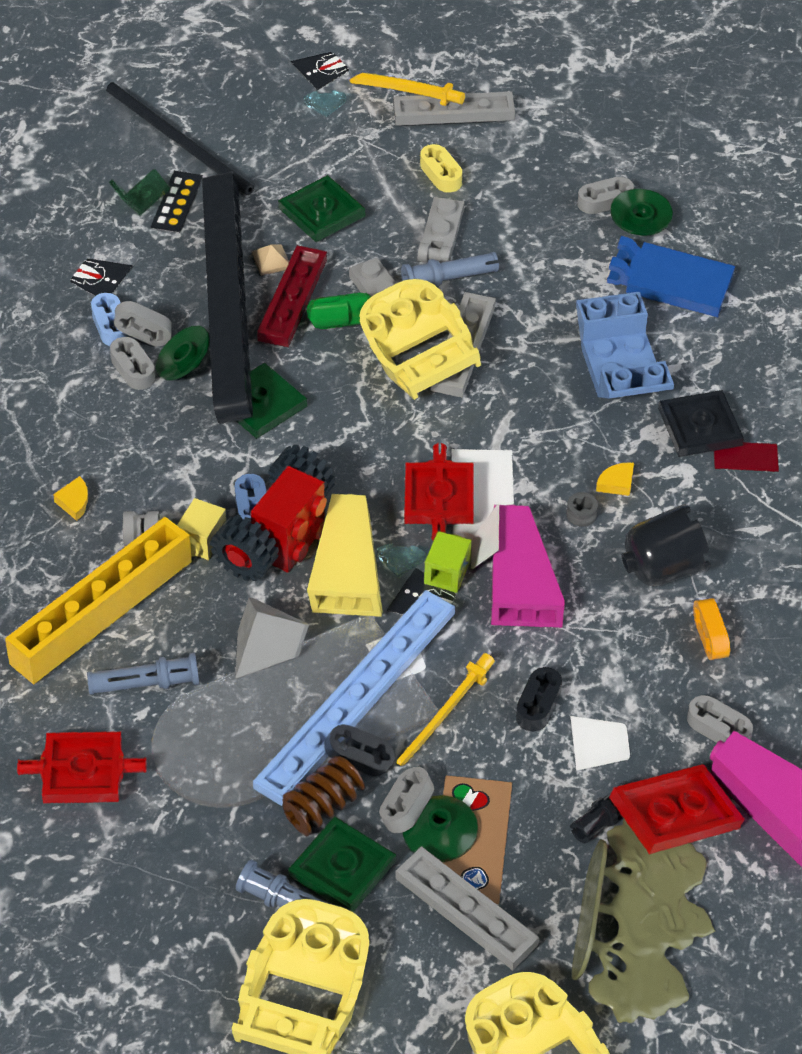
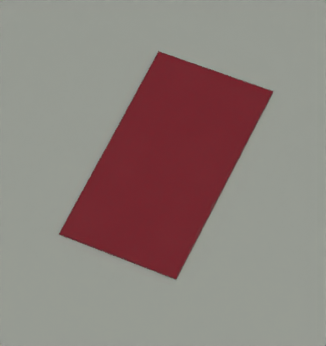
[714,442,779,472]

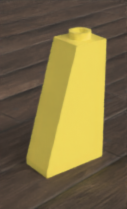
[307,494,383,617]

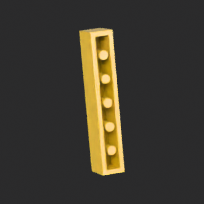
[5,517,192,685]

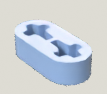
[91,293,130,346]

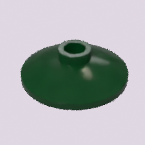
[610,189,673,236]
[156,326,210,381]
[402,795,478,862]

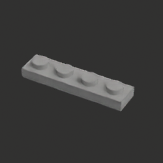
[393,92,515,125]
[431,292,496,398]
[395,846,539,971]

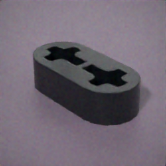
[516,667,562,732]
[324,724,396,776]

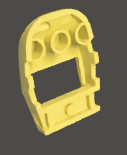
[359,279,481,400]
[232,899,369,1054]
[465,972,610,1054]

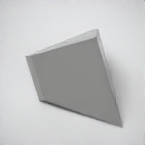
[235,598,309,679]

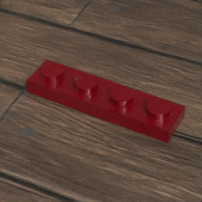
[257,245,327,348]

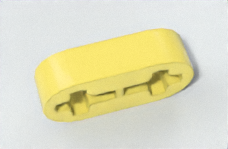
[420,144,463,192]

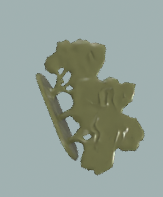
[571,819,716,1023]

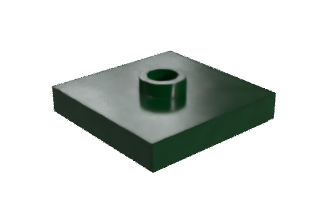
[278,175,365,242]
[236,362,307,439]
[288,816,396,912]

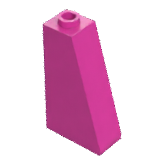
[491,505,564,628]
[710,731,802,867]

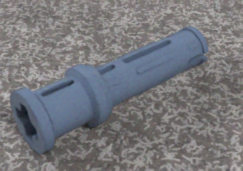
[401,252,499,287]
[87,652,200,695]
[236,859,326,908]

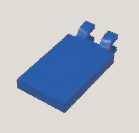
[607,236,735,317]

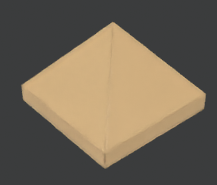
[252,244,289,276]

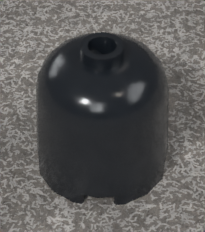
[621,504,711,587]

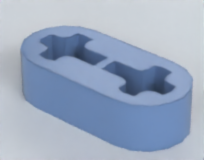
[234,474,266,519]

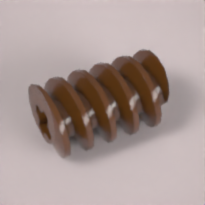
[282,756,365,837]

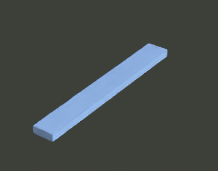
[253,590,455,806]

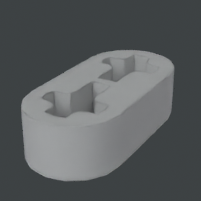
[577,177,634,214]
[114,301,172,346]
[110,337,155,390]
[687,695,753,743]
[379,767,434,833]

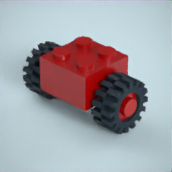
[210,445,335,581]

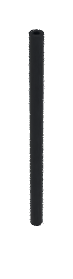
[106,82,254,195]

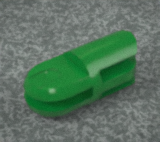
[306,293,372,329]

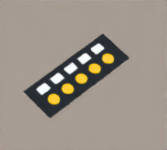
[150,170,203,233]

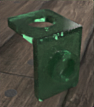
[109,169,170,216]

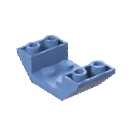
[576,292,674,399]

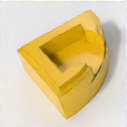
[596,463,634,496]
[53,476,88,521]

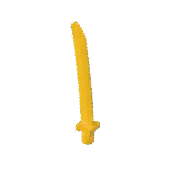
[349,73,465,106]
[396,653,495,766]

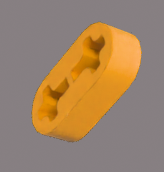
[693,598,730,660]

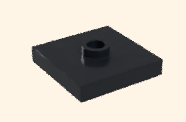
[658,390,744,457]

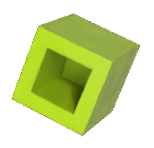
[424,531,471,593]

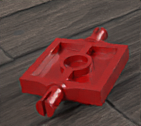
[404,443,474,541]
[17,731,147,803]

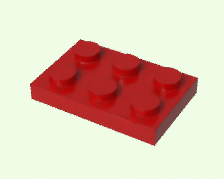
[609,764,744,854]

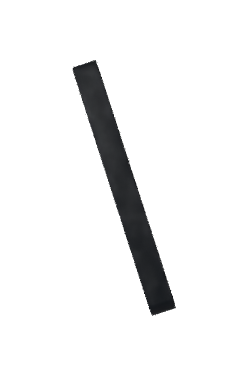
[202,171,253,424]

